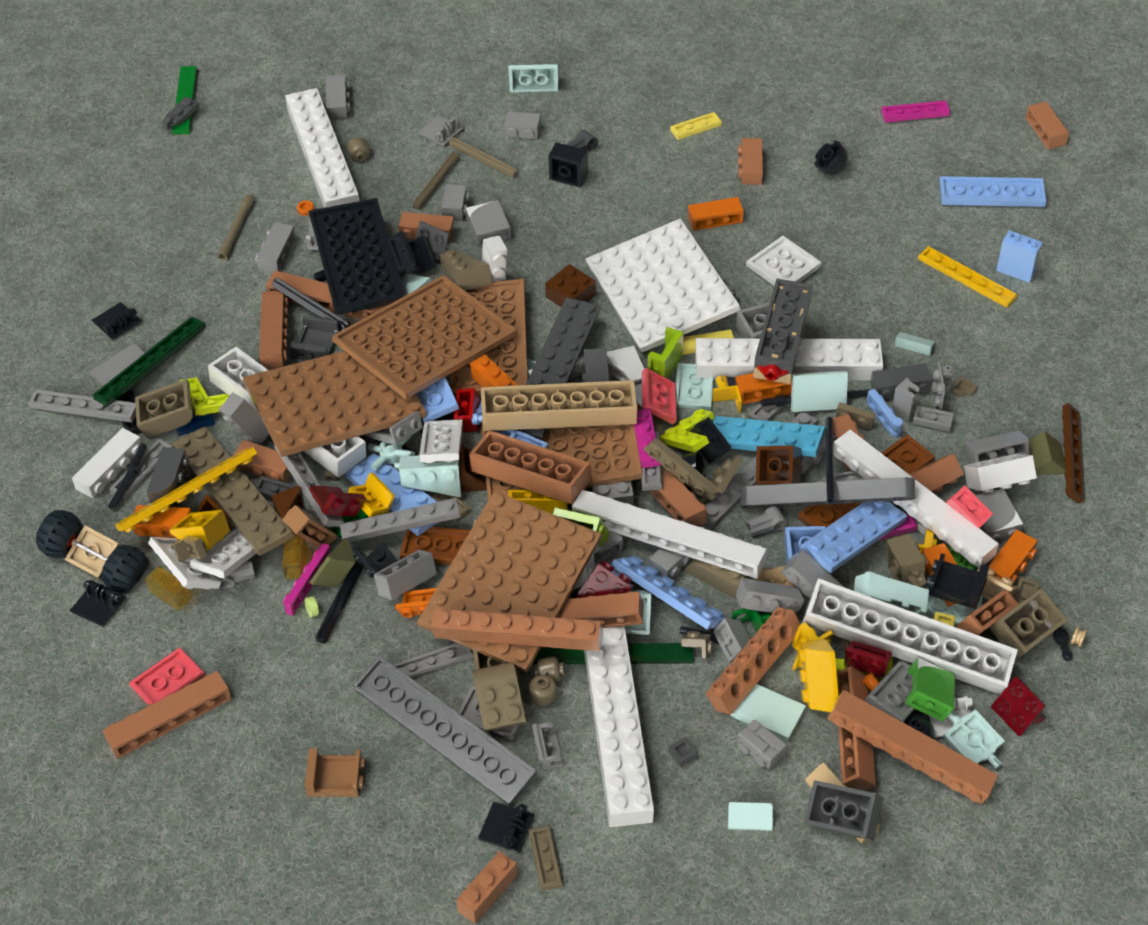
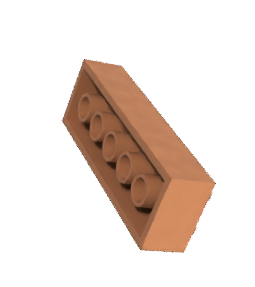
[469,430,592,504]

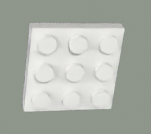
[746,236,822,286]

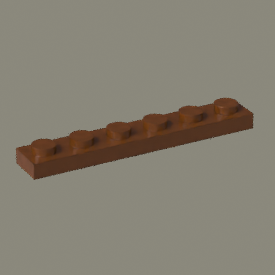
[1062,403,1084,503]

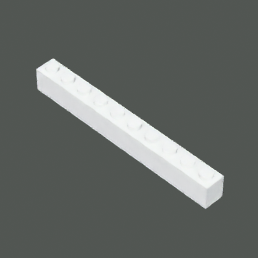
[834,430,999,569]
[572,490,766,579]

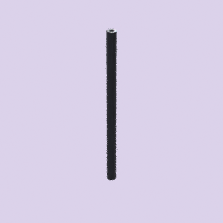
[825,417,835,504]

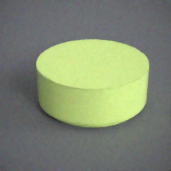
[305,596,319,617]

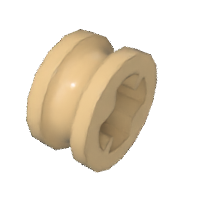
[1071,627,1087,648]

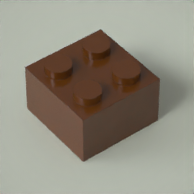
[545,264,596,307]
[755,445,801,485]

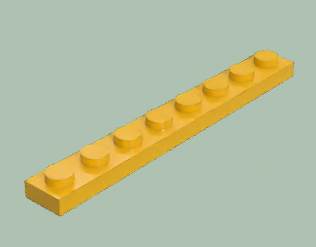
[115,447,257,533]

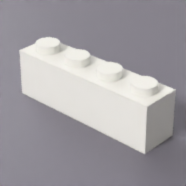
[72,428,142,498]

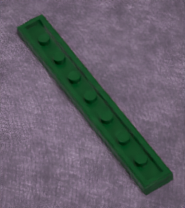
[93,316,206,407]
[532,643,693,665]

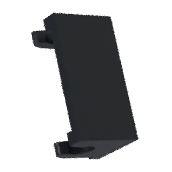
[689,417,731,464]

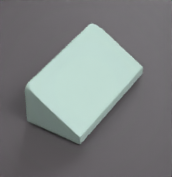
[895,332,935,356]
[728,802,773,831]

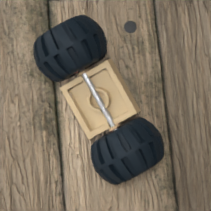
[36,510,148,592]

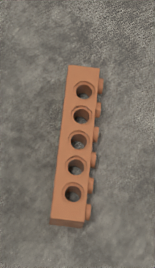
[706,607,801,715]

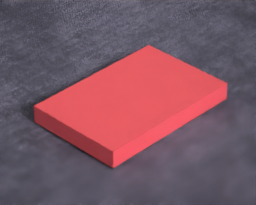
[642,368,677,425]
[129,647,205,705]

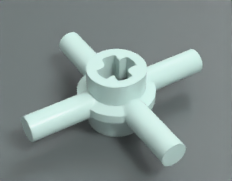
[367,436,415,471]

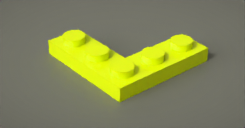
[179,377,229,416]
[659,409,715,453]

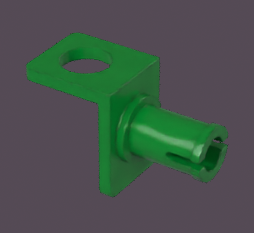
[731,608,773,632]

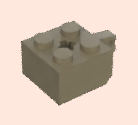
[886,533,927,589]

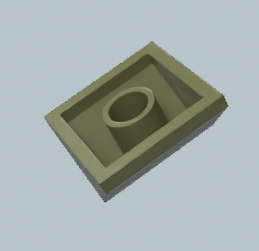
[1029,431,1065,475]
[310,538,355,587]

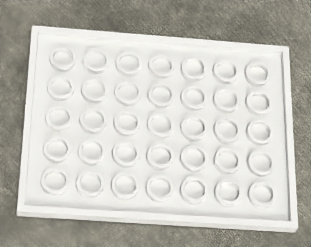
[585,218,740,353]

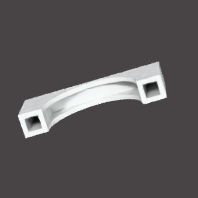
[528,346,644,385]

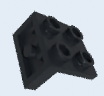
[351,543,399,578]

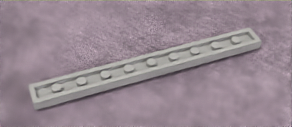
[699,411,818,530]

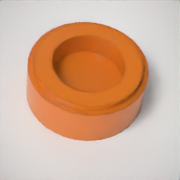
[297,200,314,216]

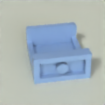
[996,231,1042,283]

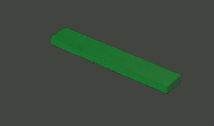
[172,66,197,135]

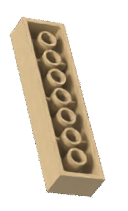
[481,380,637,431]

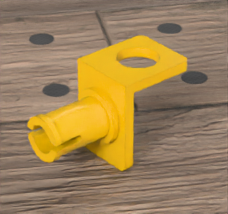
[712,375,742,413]

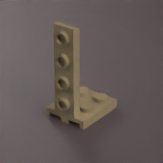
[643,438,743,505]

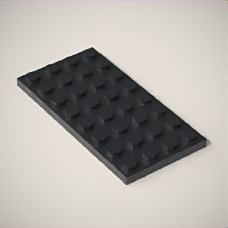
[309,198,406,315]

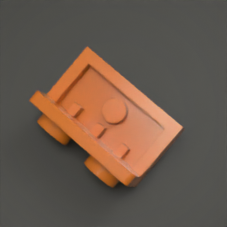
[395,588,436,618]

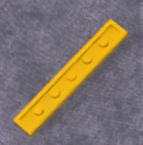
[918,246,1018,308]

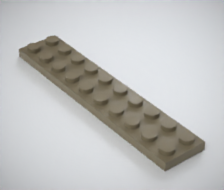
[172,426,294,556]

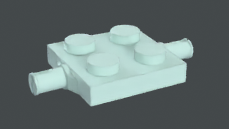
[943,709,1005,769]

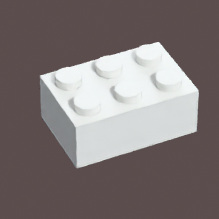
[963,453,1037,493]

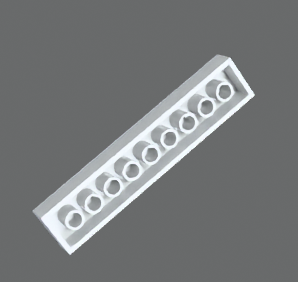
[285,88,359,208]
[695,338,883,381]
[208,347,366,478]
[802,578,1018,695]
[584,626,654,827]

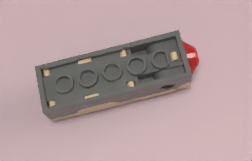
[753,278,813,384]

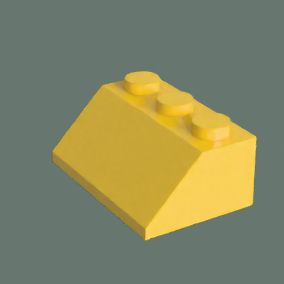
[798,639,839,712]

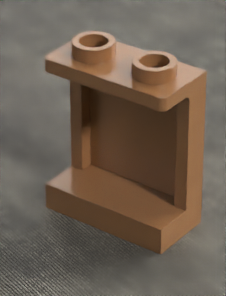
[305,748,366,797]

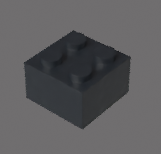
[548,142,588,188]

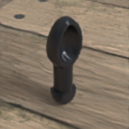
[1053,627,1073,661]

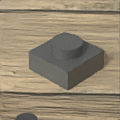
[668,737,698,767]

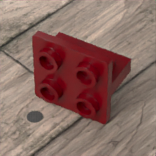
[991,677,1046,736]

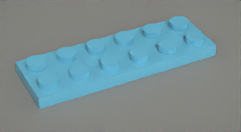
[713,416,826,457]

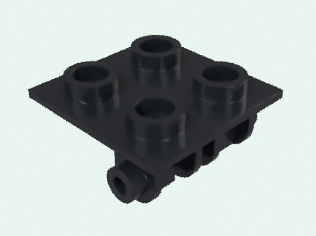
[92,302,142,340]
[69,580,126,627]
[478,801,534,852]

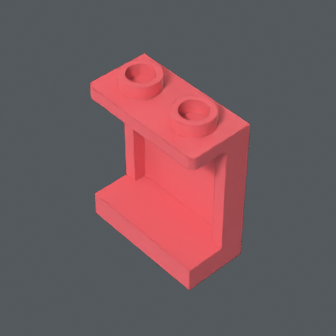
[945,485,993,528]

